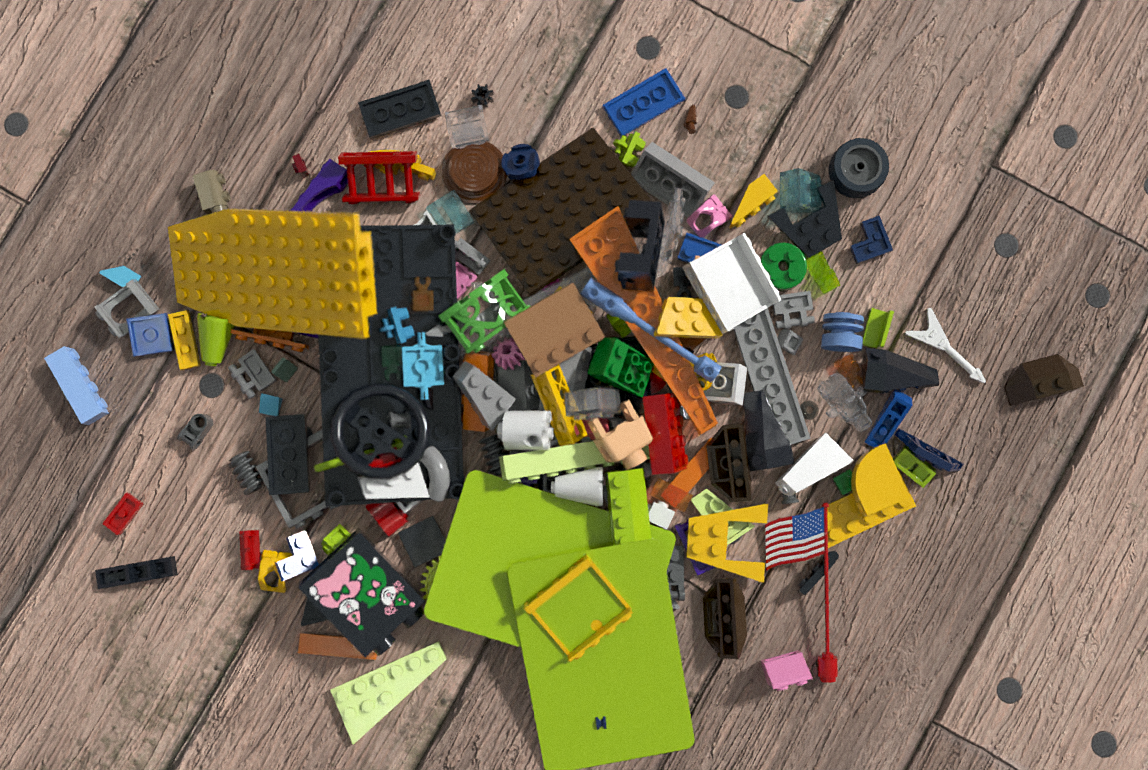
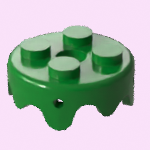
[760,242,807,291]

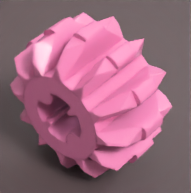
[492,337,525,370]

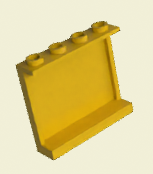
[524,554,633,662]

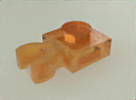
[412,277,434,311]
[834,354,863,390]

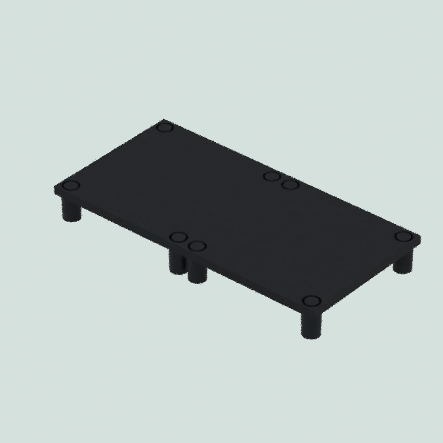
[318,224,464,507]

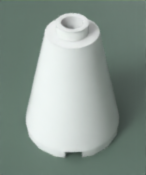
[551,467,603,507]

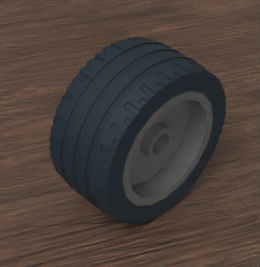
[828,138,889,199]

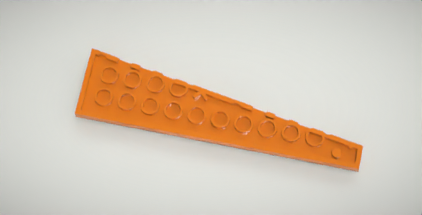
[569,206,718,434]

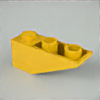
[729,174,778,229]

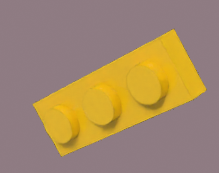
[168,310,201,371]

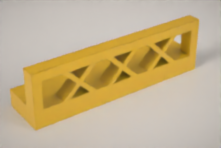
[531,364,588,447]

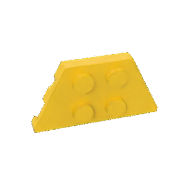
[654,297,723,339]

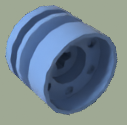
[821,312,864,352]

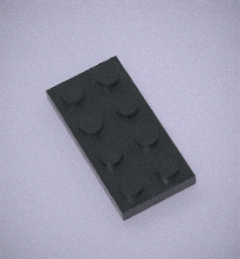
[358,80,441,139]
[265,414,310,495]

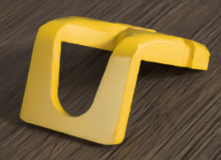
[258,550,292,593]

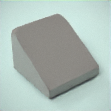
[778,329,803,356]

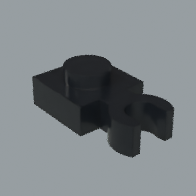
[673,267,693,298]

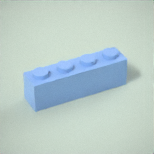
[44,346,109,425]

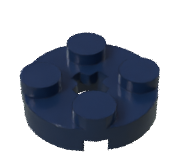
[501,144,540,180]

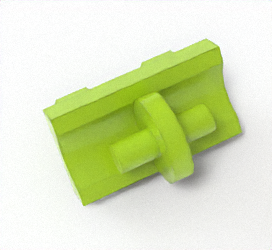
[613,131,646,168]

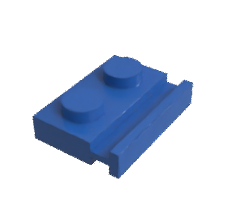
[677,232,721,263]

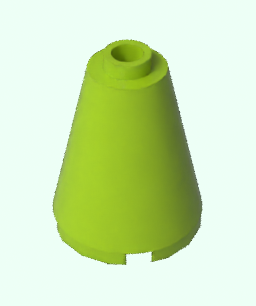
[197,313,235,366]

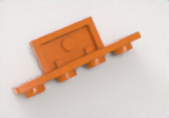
[230,328,310,353]

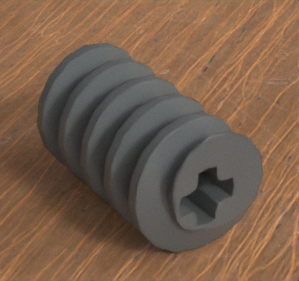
[479,434,508,476]
[228,451,265,495]

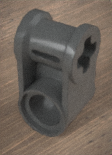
[177,414,213,451]

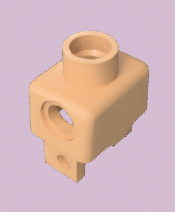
[587,400,652,470]

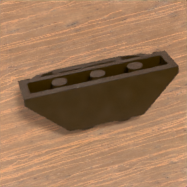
[1004,354,1084,406]
[706,423,752,503]
[703,578,747,659]

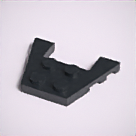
[767,180,842,257]

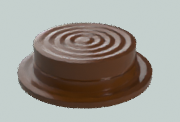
[442,139,507,204]

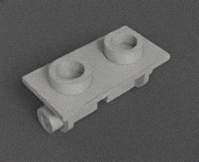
[455,238,491,275]

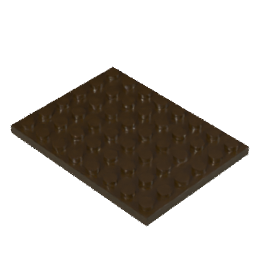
[469,127,652,296]

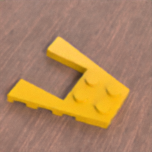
[686,504,768,582]

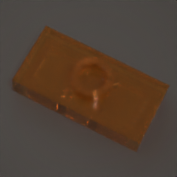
[649,477,693,512]

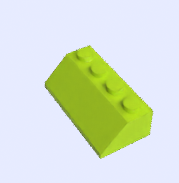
[605,468,651,545]

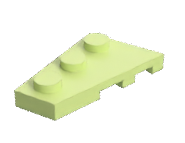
[690,489,755,545]

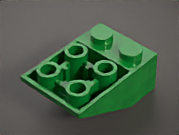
[587,337,654,397]

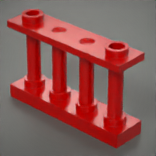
[338,151,420,205]

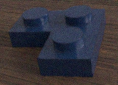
[850,215,893,264]

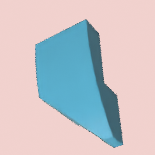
[99,266,141,287]

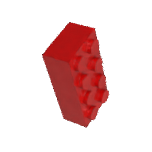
[643,393,688,475]

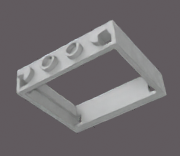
[256,430,336,529]

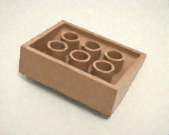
[504,282,605,377]

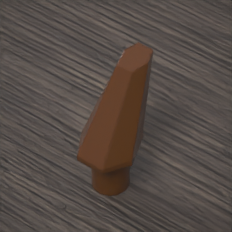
[683,104,697,134]

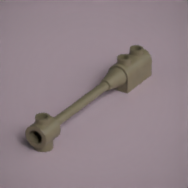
[193,170,231,214]

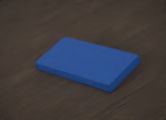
[602,68,685,137]

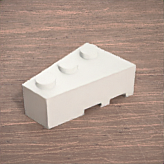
[357,463,429,499]

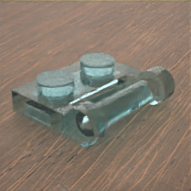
[426,190,475,234]

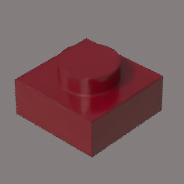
[292,153,310,178]

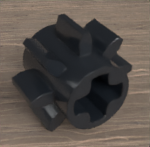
[471,84,494,108]

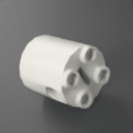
[497,411,554,450]

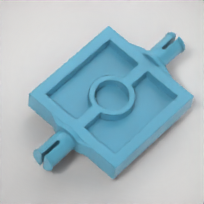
[402,332,444,400]

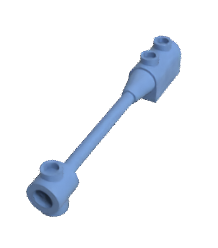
[580,277,722,383]

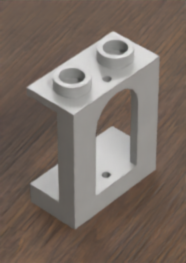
[94,279,160,338]

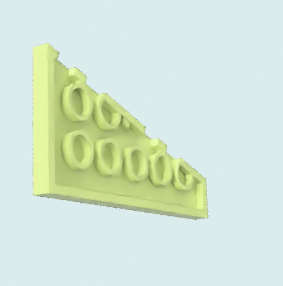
[330,641,447,745]

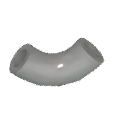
[420,446,450,501]

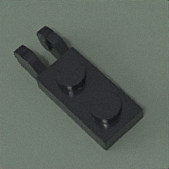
[797,550,839,596]

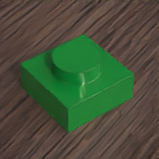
[832,469,852,495]

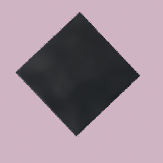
[398,515,446,568]

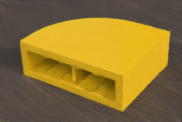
[851,443,910,516]

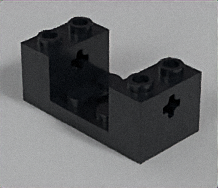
[615,200,665,291]

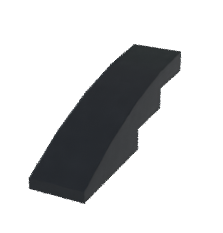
[95,556,178,589]

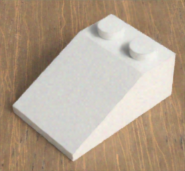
[698,362,747,405]

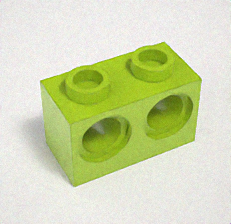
[893,445,936,488]

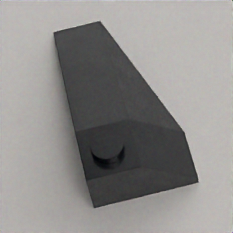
[861,348,939,394]
[744,390,795,471]

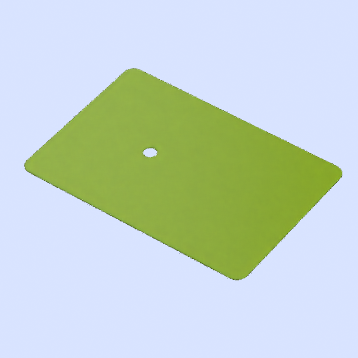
[424,470,676,648]
[508,539,695,770]

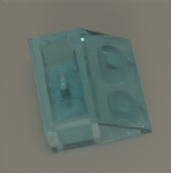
[780,168,822,213]

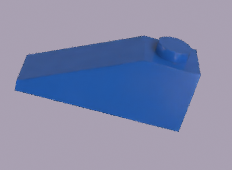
[864,389,912,447]

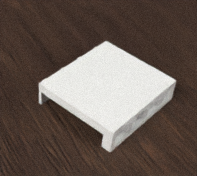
[682,233,781,334]

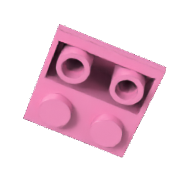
[761,650,812,691]

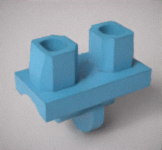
[379,307,415,344]

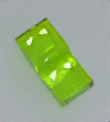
[806,251,841,294]

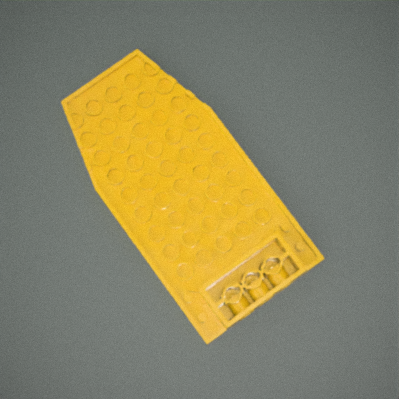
[168,209,377,339]

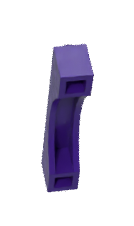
[289,159,348,212]

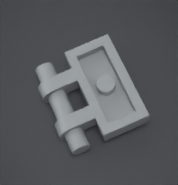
[773,291,815,329]
[228,349,277,399]

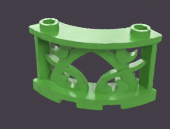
[439,269,530,354]

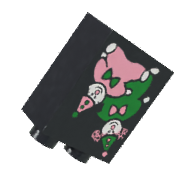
[298,528,425,657]

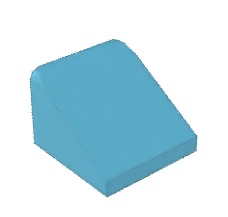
[259,393,283,416]

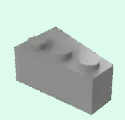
[453,361,516,431]

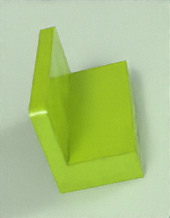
[862,308,894,349]

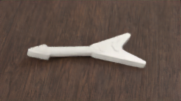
[905,308,986,383]

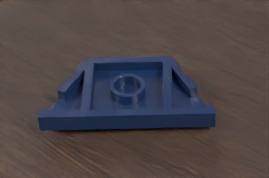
[895,428,964,472]

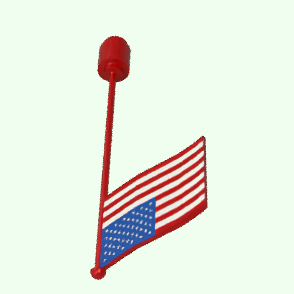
[765,503,838,683]

